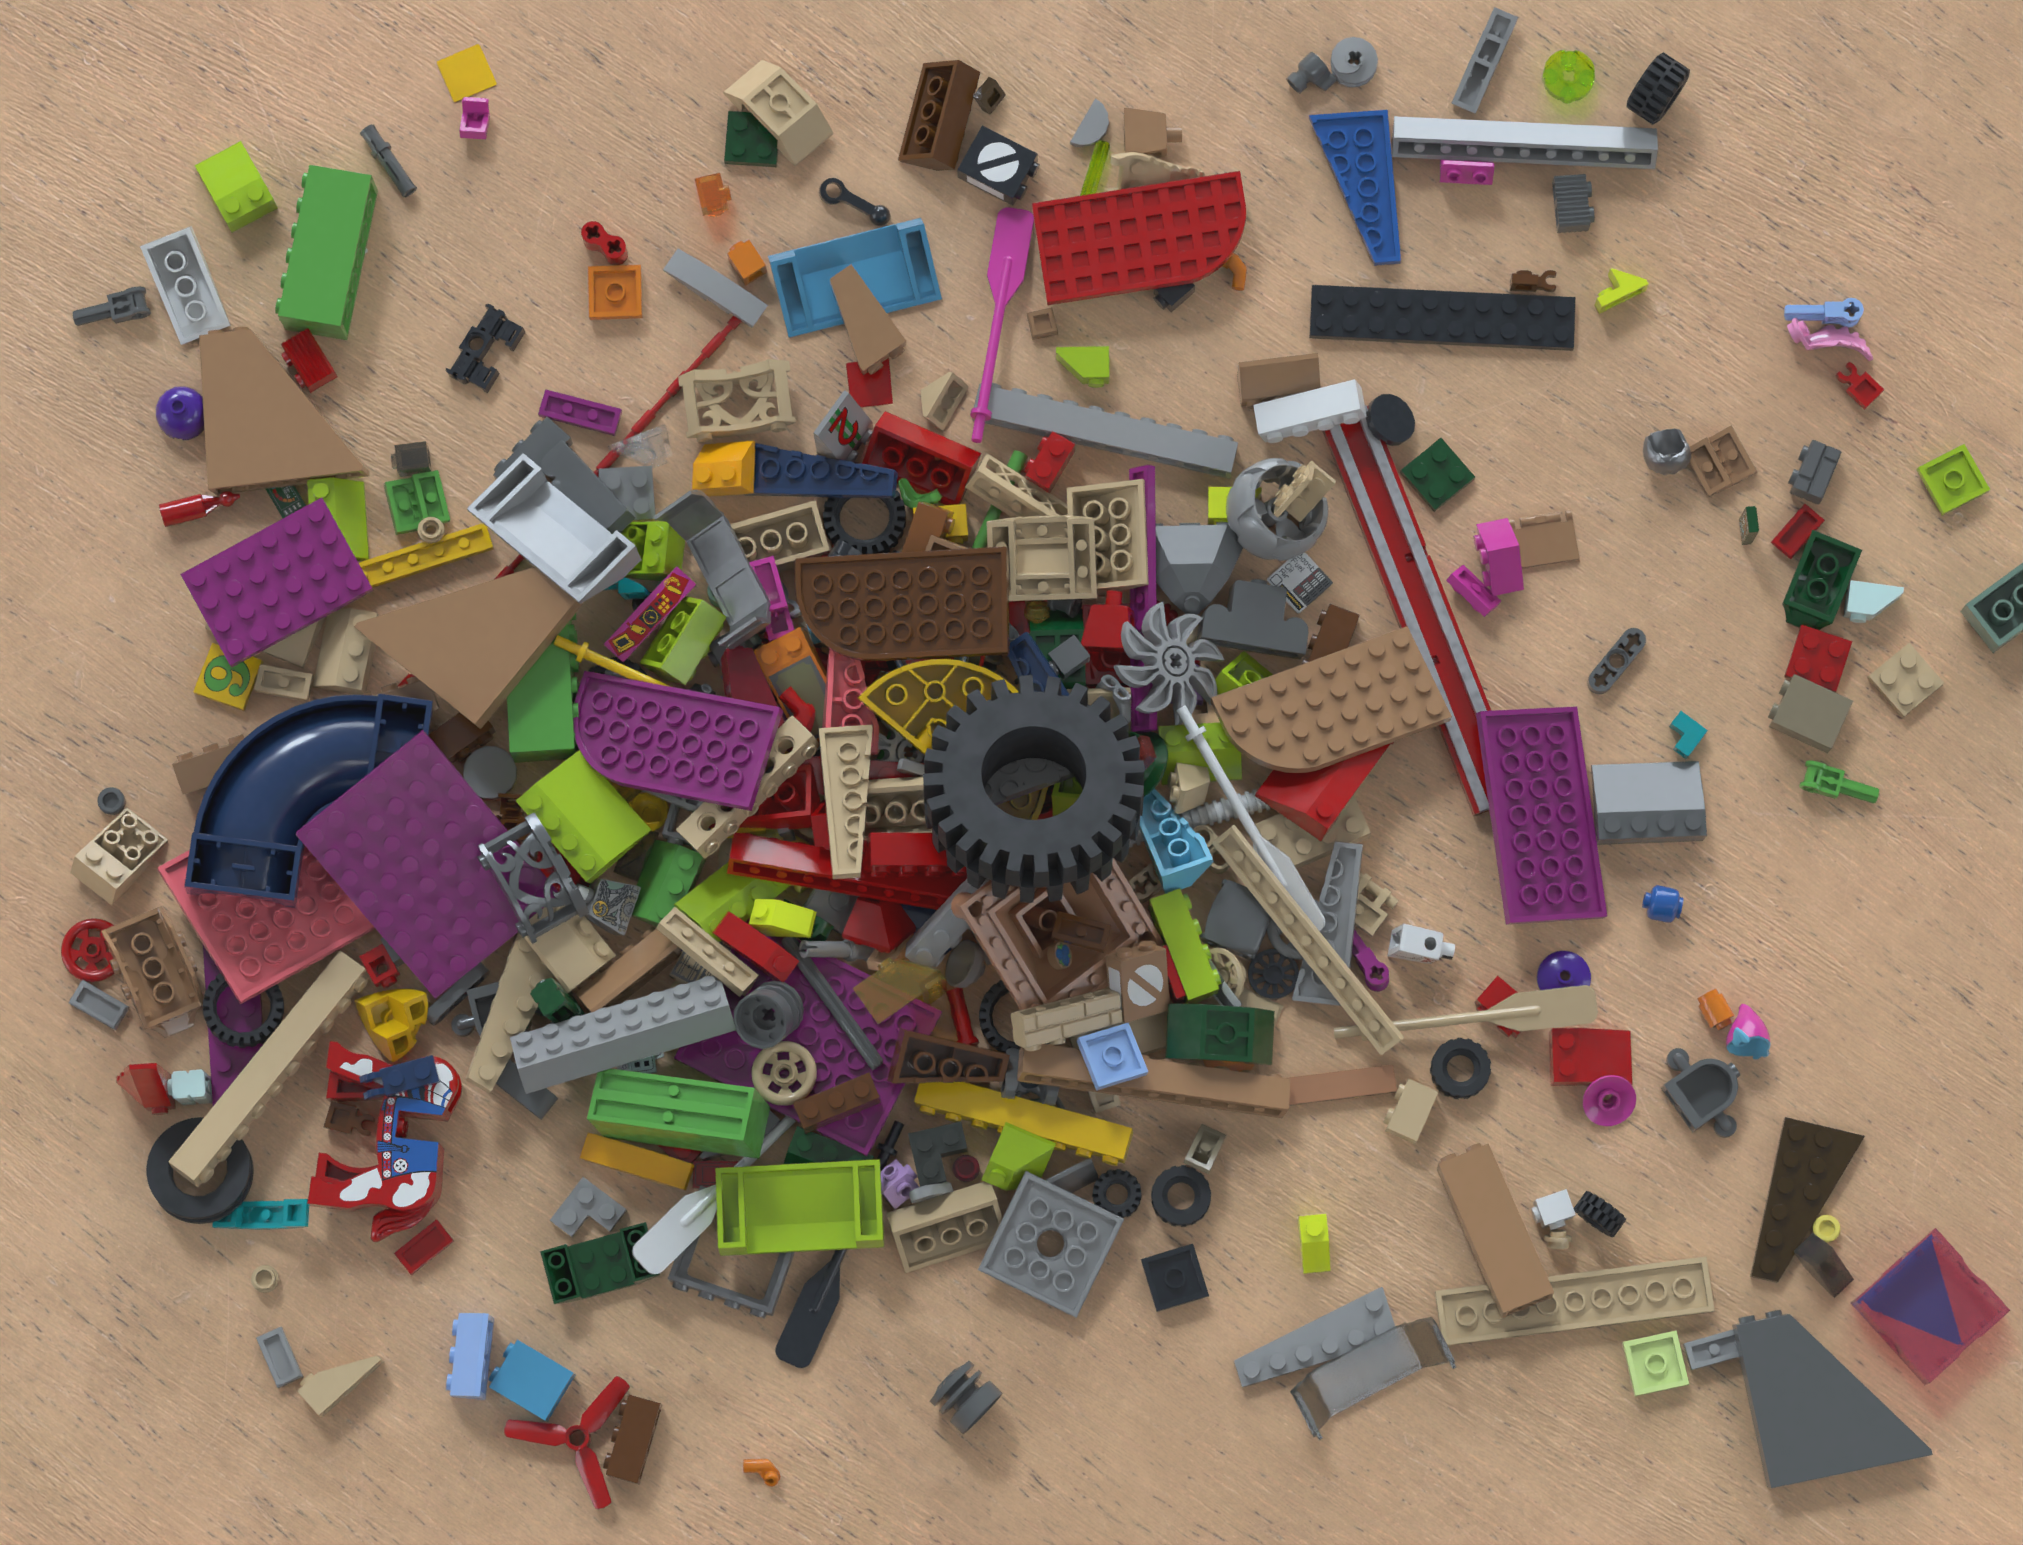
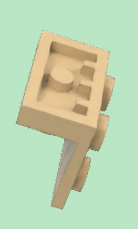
[1273,461,1336,522]

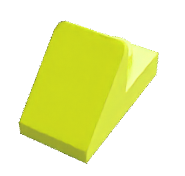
[1594,268,1648,314]

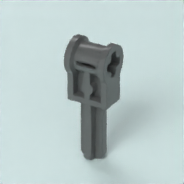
[72,286,151,326]

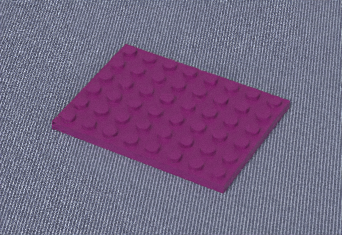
[296,730,559,998]
[674,918,942,1156]

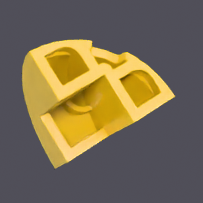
[354,989,428,1062]

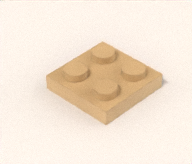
[1867,643,1944,718]

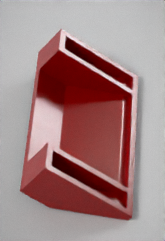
[1255,742,1394,841]

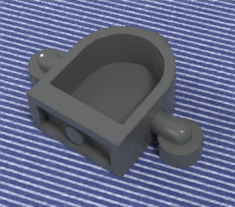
[451,982,544,1037]
[1661,1048,1740,1138]

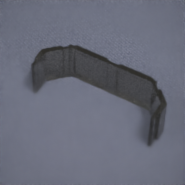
[1290,1317,1457,1440]

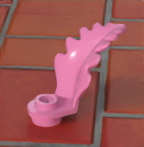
[1787,318,1873,361]

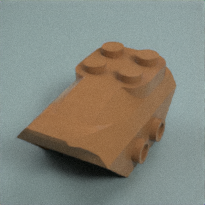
[101,906,203,1038]

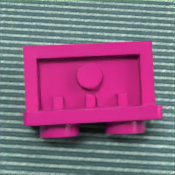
[1440,159,1494,185]

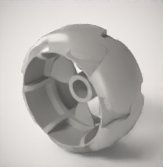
[1226,458,1328,561]

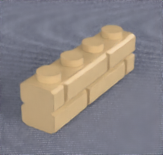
[1011,988,1123,1051]

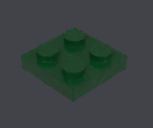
[724,111,778,167]
[1400,438,1475,512]

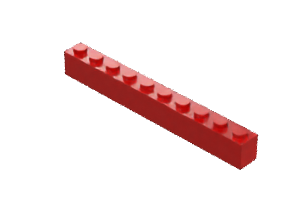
[727,832,967,910]

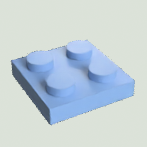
[1077,1022,1148,1091]

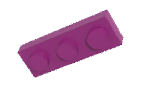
[538,389,622,436]

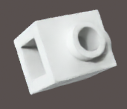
[1531,1189,1576,1230]

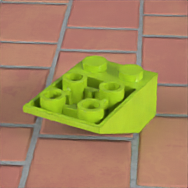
[621,521,685,581]

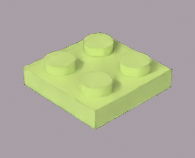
[1622,1330,1689,1396]

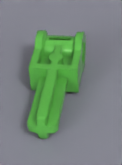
[1799,760,1879,803]

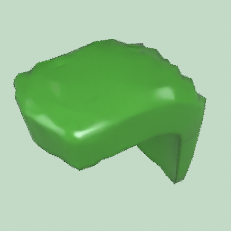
[898,478,942,509]

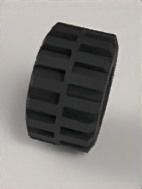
[1626,52,1690,125]

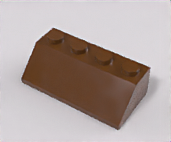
[898,60,980,171]

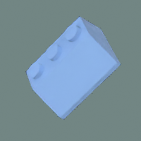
[446,1313,494,1400]

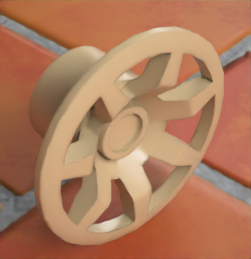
[1207,948,1246,1005]

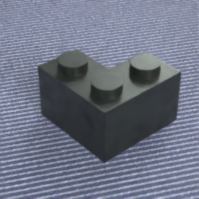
[908,1122,968,1187]

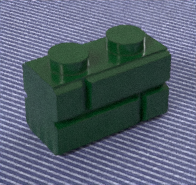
[530,978,585,1024]

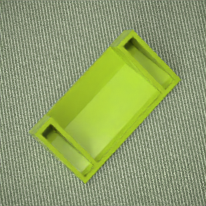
[716,1159,885,1256]

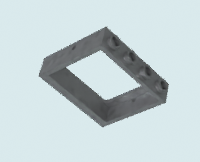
[668,1186,795,1319]

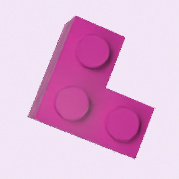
[1473,518,1524,596]

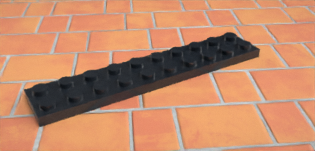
[1309,285,1576,351]

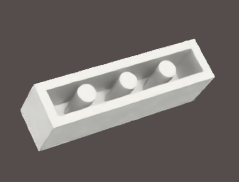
[1253,379,1367,443]

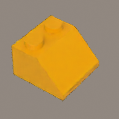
[692,441,755,497]

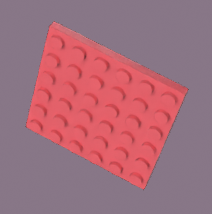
[158,846,376,1004]

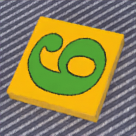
[193,643,263,711]

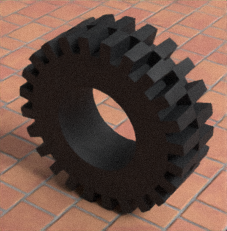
[923,675,1144,903]

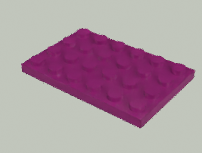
[180,498,374,667]

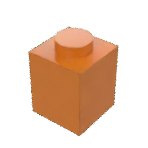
[727,240,767,286]

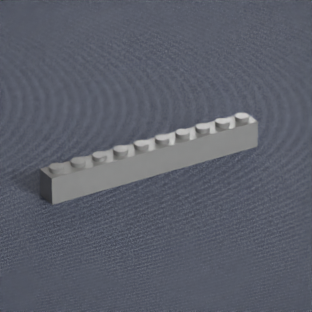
[1392,116,1658,169]
[972,383,1238,479]

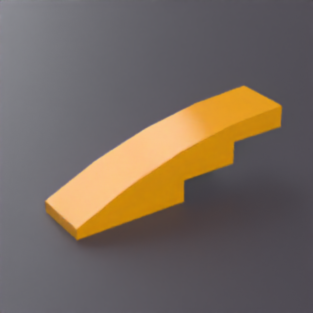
[579,1132,694,1191]

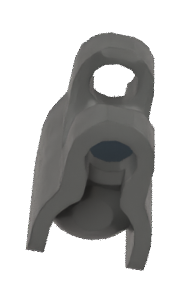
[999,1048,1060,1106]

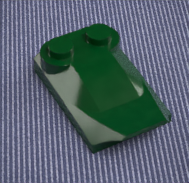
[1782,530,1862,630]

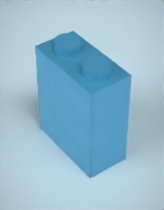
[488,1340,576,1422]

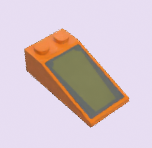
[754,627,827,743]

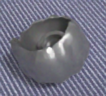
[1643,428,1691,475]

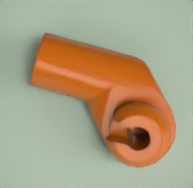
[1222,253,1247,291]
[743,1459,781,1487]

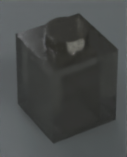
[391,441,432,477]

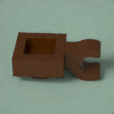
[1510,270,1557,292]

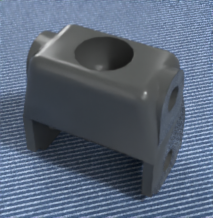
[1199,879,1272,961]

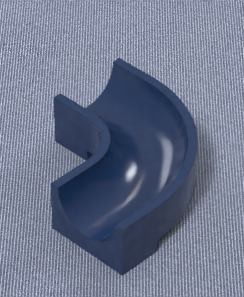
[184,694,433,908]

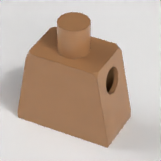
[1124,108,1182,158]

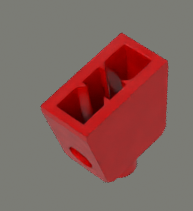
[1081,590,1136,653]

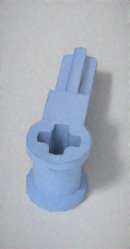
[1784,298,1864,328]

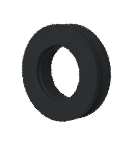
[146,1117,254,1224]

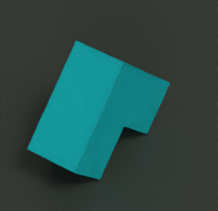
[1669,711,1708,759]

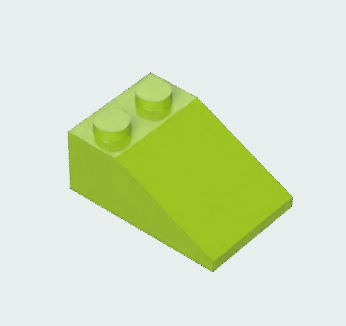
[195,141,278,233]

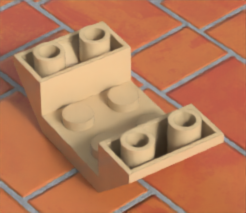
[723,60,833,166]

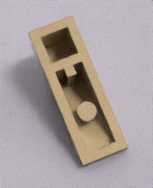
[298,1356,384,1417]

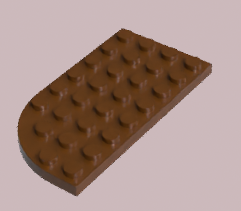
[795,546,1009,661]

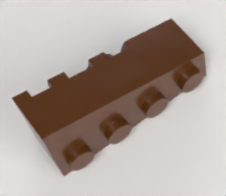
[887,1028,1010,1083]

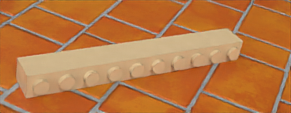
[169,951,369,1187]

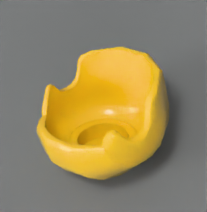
[628,793,669,831]

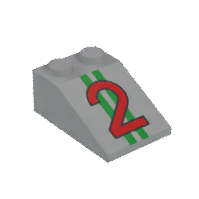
[814,390,873,463]

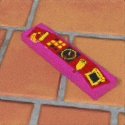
[604,566,696,662]

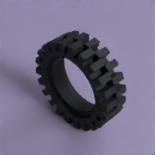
[823,490,906,555]

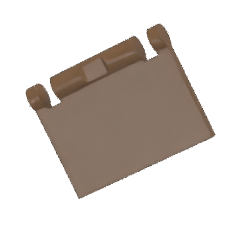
[1509,510,1580,568]

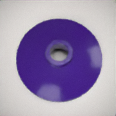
[1537,951,1591,990]

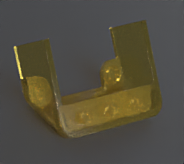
[853,957,947,1024]

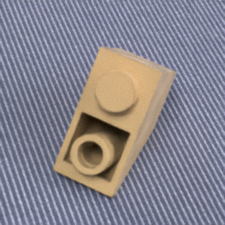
[1167,763,1210,814]

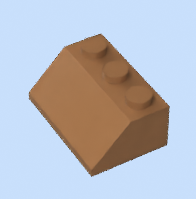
[1237,353,1321,409]

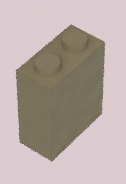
[1768,674,1853,754]

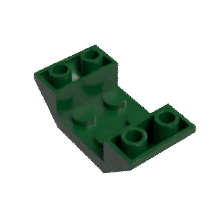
[1029,609,1086,689]
[1165,1004,1275,1065]
[540,1222,660,1305]

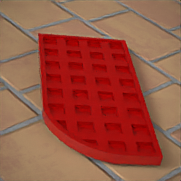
[1032,171,1246,306]

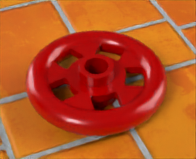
[61,918,115,982]

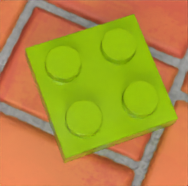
[1917,444,1990,516]

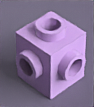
[881,1159,919,1209]

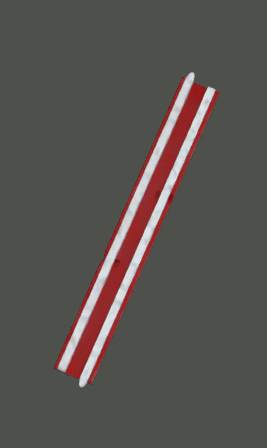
[1322,405,1491,817]

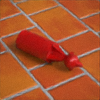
[159,491,241,527]

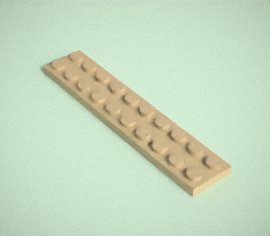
[1435,1257,1715,1346]

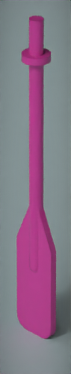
[970,207,1034,443]

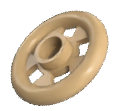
[752,1041,817,1105]

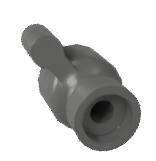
[1286,52,1337,94]

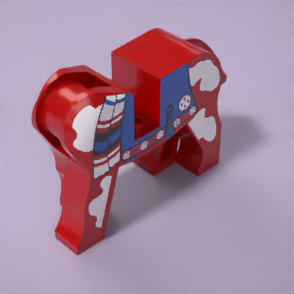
[307,1041,462,1243]

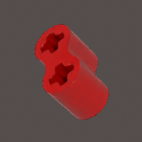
[581,221,628,265]

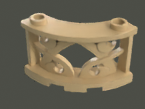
[678,359,796,442]

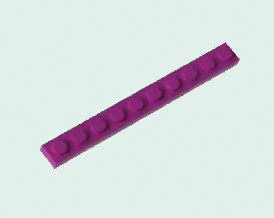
[1129,465,1157,733]

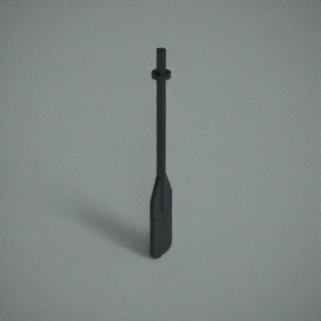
[775,1120,904,1368]

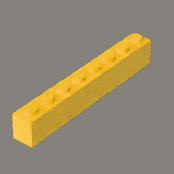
[914,1082,1134,1166]

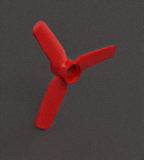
[504,1376,630,1509]

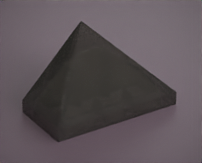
[613,831,659,882]

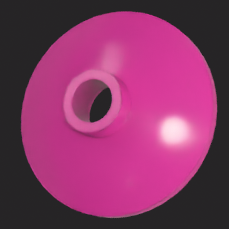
[1583,1075,1636,1126]

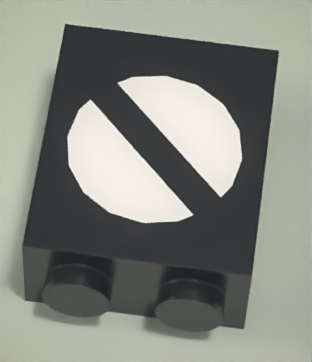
[957,125,1040,206]

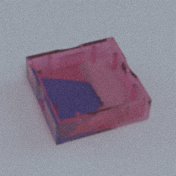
[1850,1228,2011,1385]

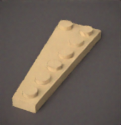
[819,725,873,879]
[465,932,554,1093]

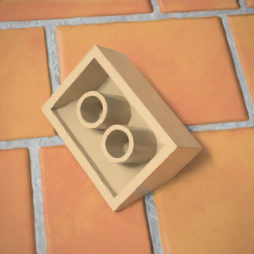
[312,608,379,695]
[524,905,616,993]

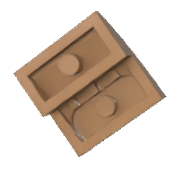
[1690,425,1758,497]

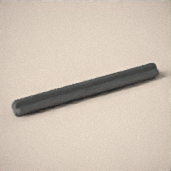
[781,937,883,1070]

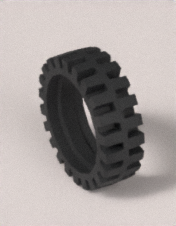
[203,973,284,1048]
[979,980,1049,1053]

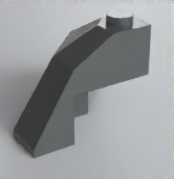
[1156,522,1243,615]

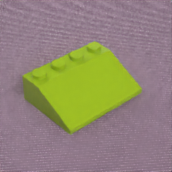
[516,750,651,884]

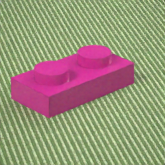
[1446,565,1501,617]

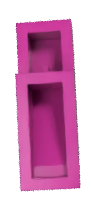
[749,556,794,642]

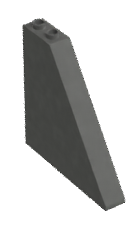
[1732,1310,1933,1488]

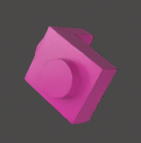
[459,97,490,140]

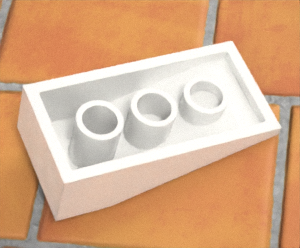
[140,226,230,345]

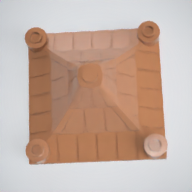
[951,858,1164,1011]

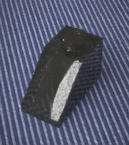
[1793,1233,1854,1298]

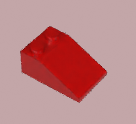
[1549,1028,1632,1086]

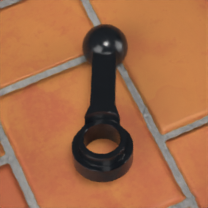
[819,178,890,226]

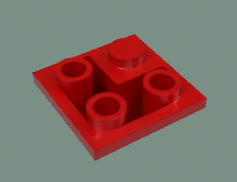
[842,897,916,953]

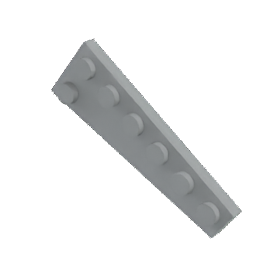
[1292,842,1363,1006]
[1234,1287,1399,1388]

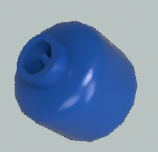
[1642,885,1684,923]

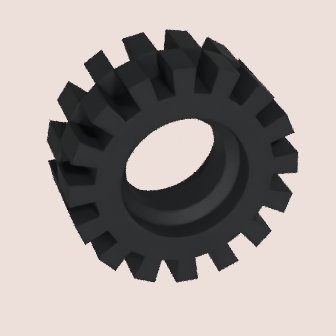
[1092,1169,1142,1218]
[1573,1191,1626,1238]

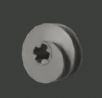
[1331,37,1378,87]

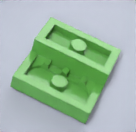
[384,470,450,535]

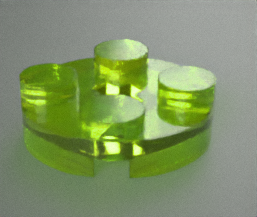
[1542,49,1595,104]

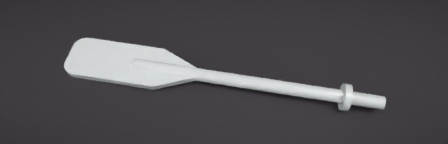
[1176,705,1325,931]
[632,1116,796,1274]

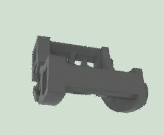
[478,813,589,944]

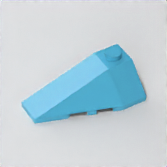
[1139,788,1213,894]

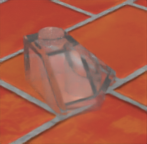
[608,424,672,468]

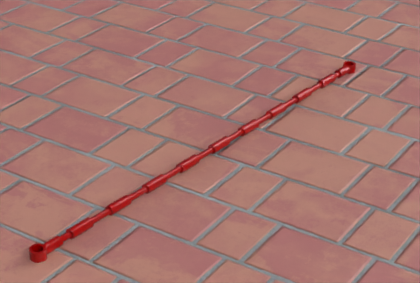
[398,315,742,687]

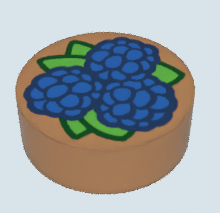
[1047,942,1072,970]

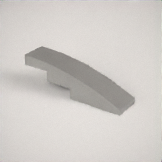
[1452,7,1518,114]
[663,249,768,328]

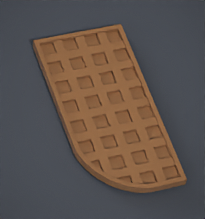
[1211,626,1452,773]

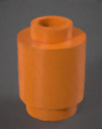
[1697,989,1735,1031]

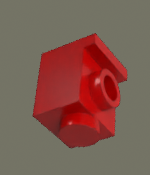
[359,943,401,989]

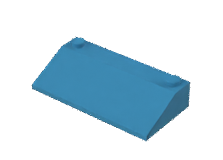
[768,218,942,337]

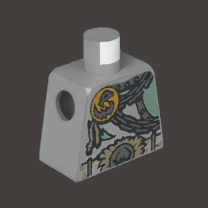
[576,879,641,936]

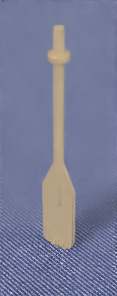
[1334,985,1598,1041]

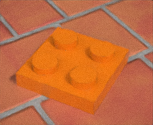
[588,265,643,320]

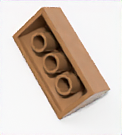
[575,927,681,1013]

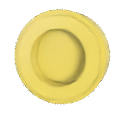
[1812,1215,1840,1243]

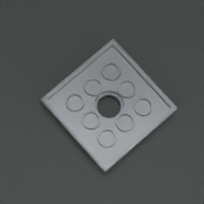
[978,1171,1124,1318]

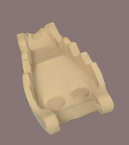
[1107,152,1205,191]

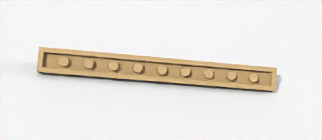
[1212,825,1404,1055]

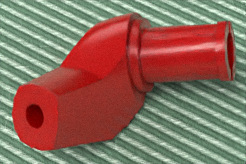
[778,686,816,753]

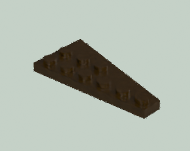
[1750,1117,1865,1283]

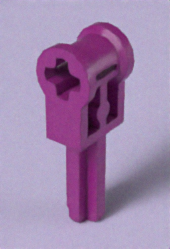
[1352,929,1389,992]

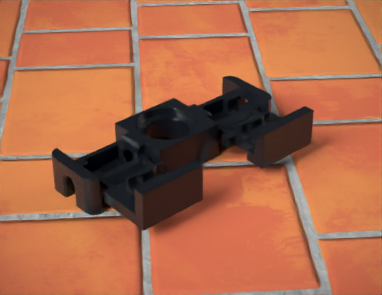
[446,304,526,394]

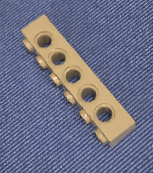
[676,716,820,859]

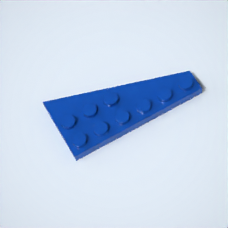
[1309,110,1401,266]

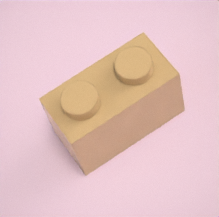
[1383,1079,1438,1144]

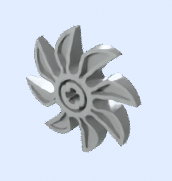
[1114,602,1224,725]

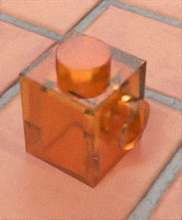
[694,173,732,217]

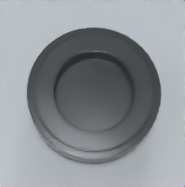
[97,787,126,815]

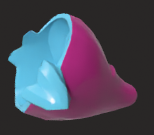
[1726,1004,1771,1059]

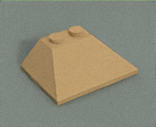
[987,515,1097,601]

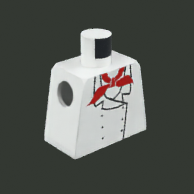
[1387,924,1455,964]

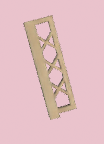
[966,453,1068,517]
[656,907,758,997]

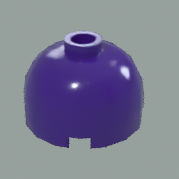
[156,386,205,440]

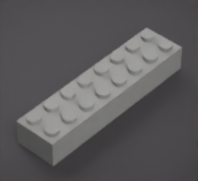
[510,975,736,1094]

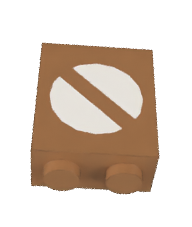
[1106,941,1170,1023]

